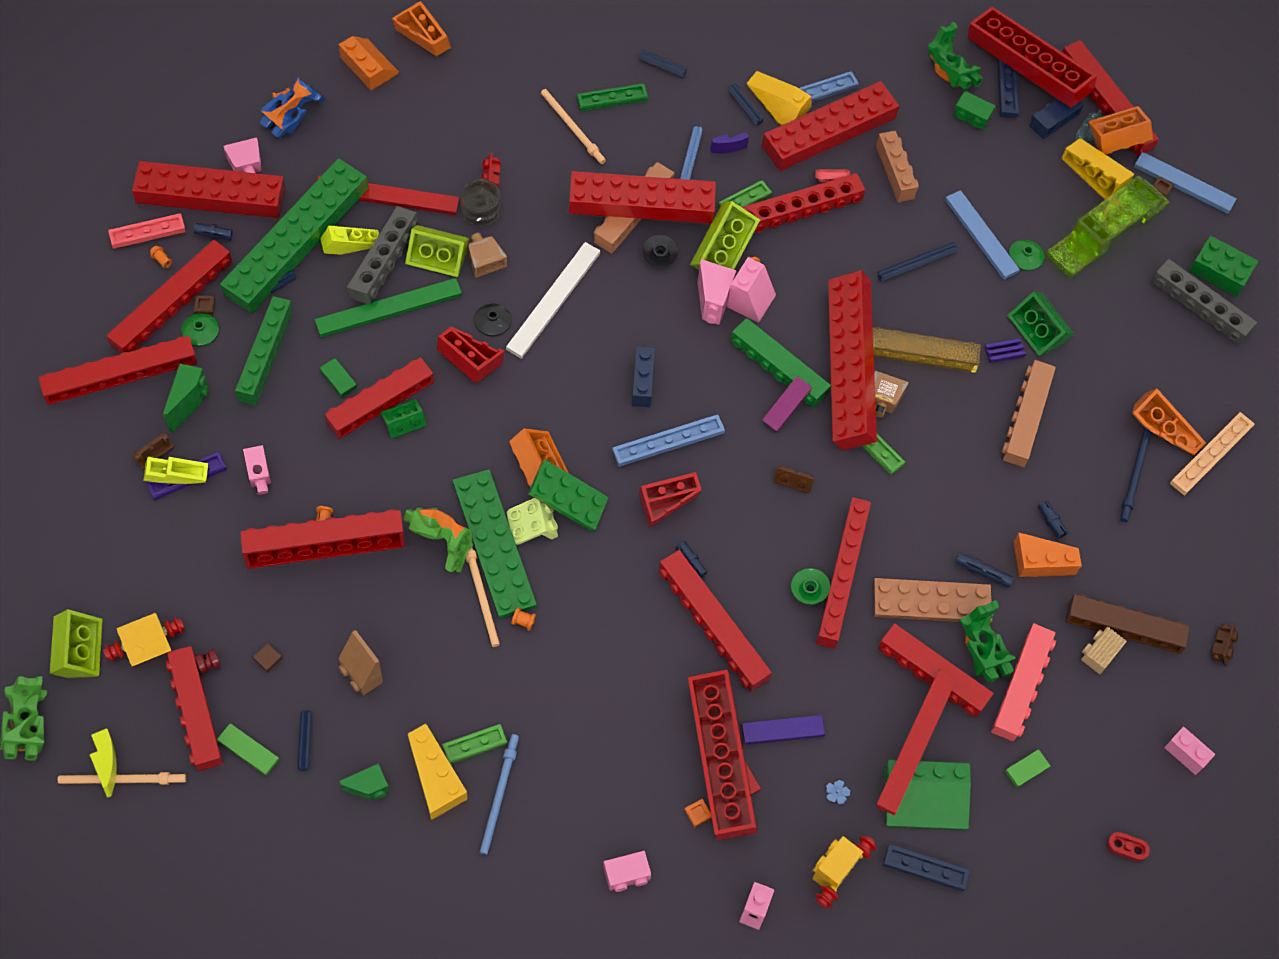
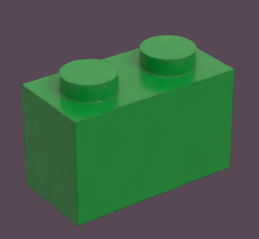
[953,91,995,130]

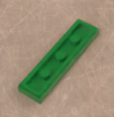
[577,83,648,112]

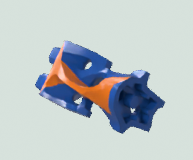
[260,76,326,139]

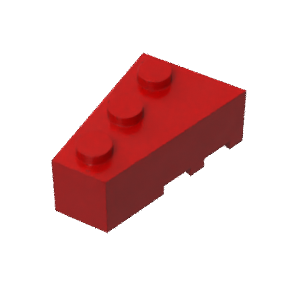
[436,326,505,384]
[638,472,702,528]

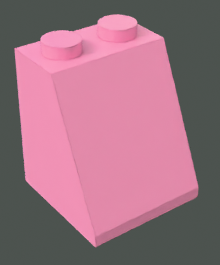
[727,257,776,323]
[697,259,736,325]

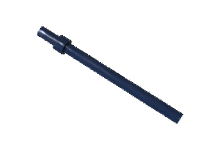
[1120,428,1151,522]

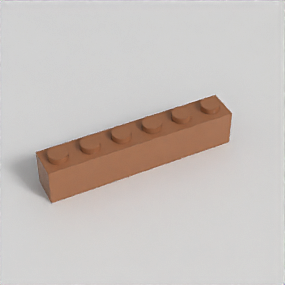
[594,162,675,254]
[1002,360,1056,467]

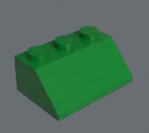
[1007,291,1074,357]

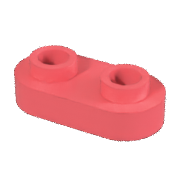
[815,169,850,182]

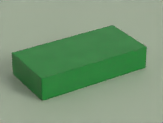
[320,358,357,398]

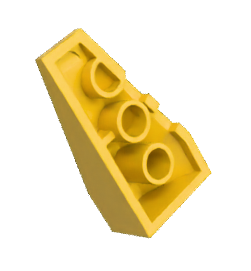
[746,71,812,126]

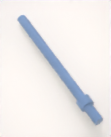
[479,734,519,855]

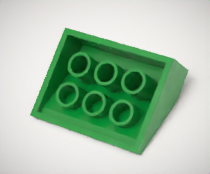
[884,760,971,830]

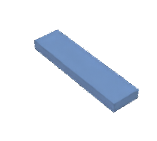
[799,71,859,102]

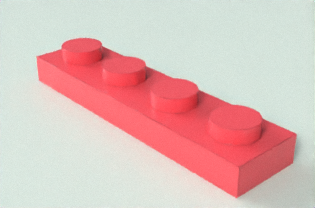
[108,213,186,249]

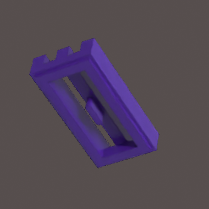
[985,338,1026,363]

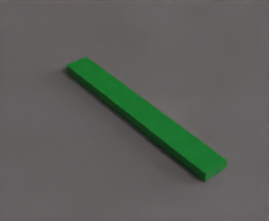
[315,278,462,338]

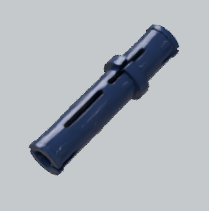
[955,552,1014,588]

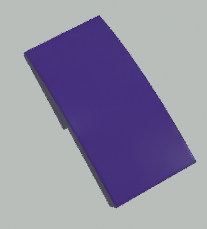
[710,132,749,153]

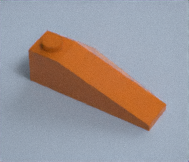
[1132,388,1206,456]

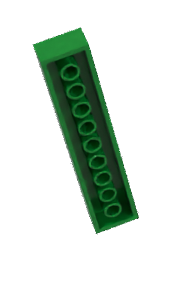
[220,158,369,314]

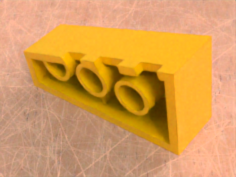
[1061,138,1134,203]
[408,724,468,820]

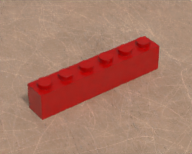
[325,357,434,439]
[878,623,994,718]
[165,646,223,771]

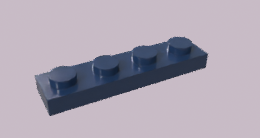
[998,60,1019,117]
[883,844,970,892]

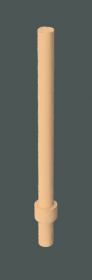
[541,89,606,165]
[465,548,500,647]
[58,772,186,785]

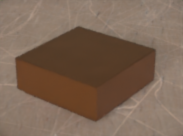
[1149,176,1174,200]
[194,295,215,315]
[253,643,282,672]

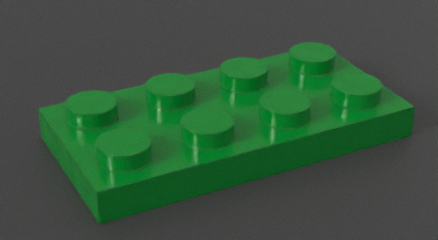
[528,460,609,531]

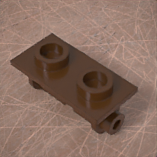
[131,433,174,469]
[773,465,814,493]
[1211,623,1239,666]

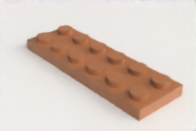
[873,578,992,624]

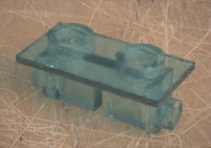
[1076,110,1102,144]

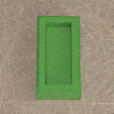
[1005,749,1050,788]

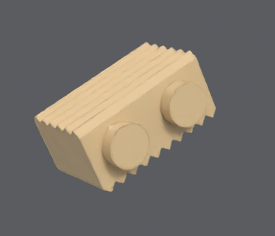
[1081,627,1127,674]

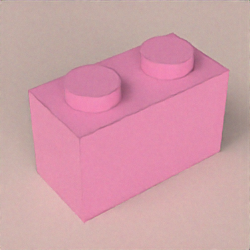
[1164,726,1215,775]
[603,851,651,892]

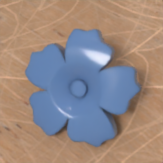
[826,780,851,805]

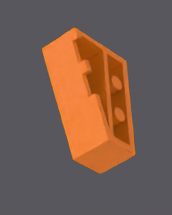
[392,1,451,57]
[1013,533,1082,577]

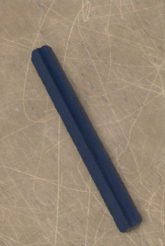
[877,242,958,281]

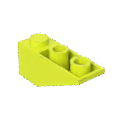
[320,226,379,255]

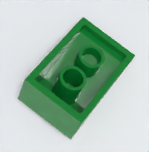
[163,364,209,432]

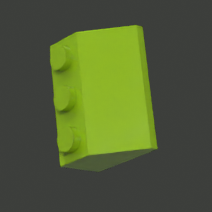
[405,225,469,277]
[50,609,103,678]

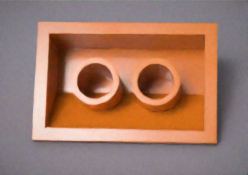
[338,36,399,90]
[1089,106,1153,154]
[509,428,568,487]

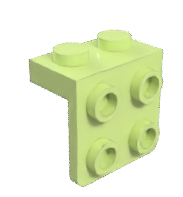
[507,498,558,545]

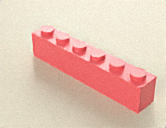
[991,623,1056,742]

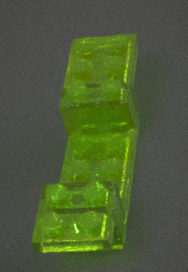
[1045,175,1170,278]

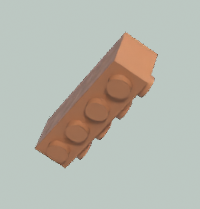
[876,131,919,202]

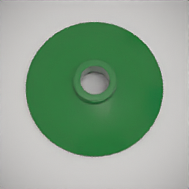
[1008,240,1044,271]
[181,313,219,346]
[791,568,830,605]

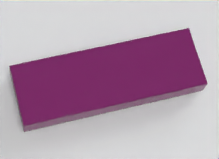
[762,376,812,432]

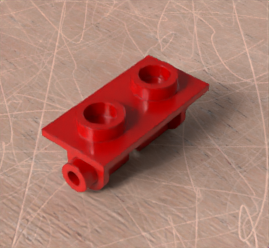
[480,152,501,191]

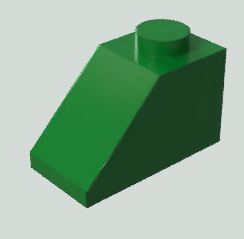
[340,764,389,800]

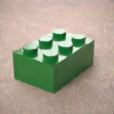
[1189,235,1258,297]

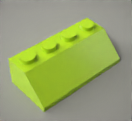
[690,201,760,270]

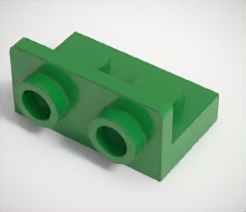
[380,399,426,438]

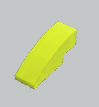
[143,457,208,484]
[90,729,117,798]

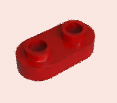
[1107,832,1150,862]

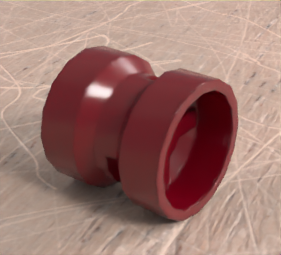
[195,649,221,674]

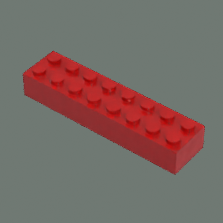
[968,6,1097,108]
[762,81,899,171]
[132,161,286,218]
[569,171,716,224]
[240,509,405,569]
[688,670,758,841]

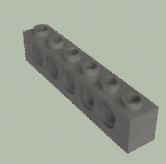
[347,206,419,305]
[1151,259,1257,345]

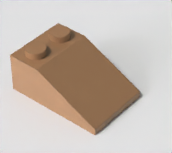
[338,630,383,696]

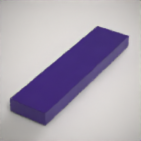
[146,451,227,500]
[741,715,825,745]

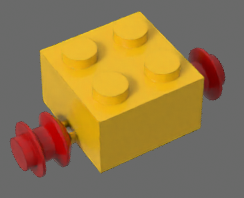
[103,613,185,666]
[812,836,877,909]

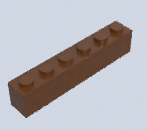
[1065,594,1190,654]

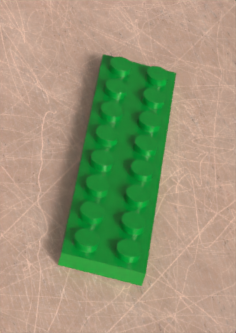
[453,469,537,619]

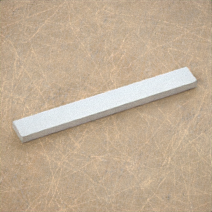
[506,242,600,359]

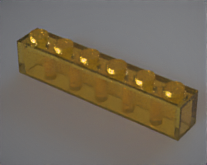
[873,327,981,373]

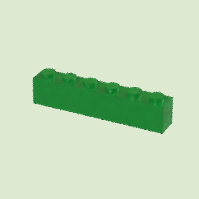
[235,296,293,406]
[730,318,831,408]

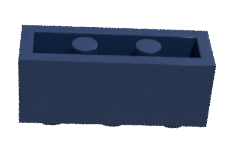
[1030,99,1084,140]
[632,346,655,407]

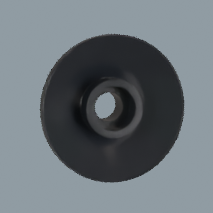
[642,235,679,266]
[474,303,511,336]

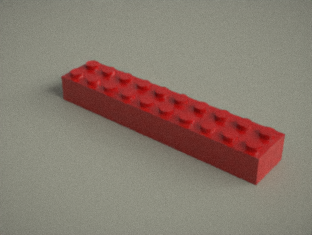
[828,270,877,450]

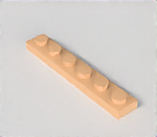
[1170,412,1254,496]

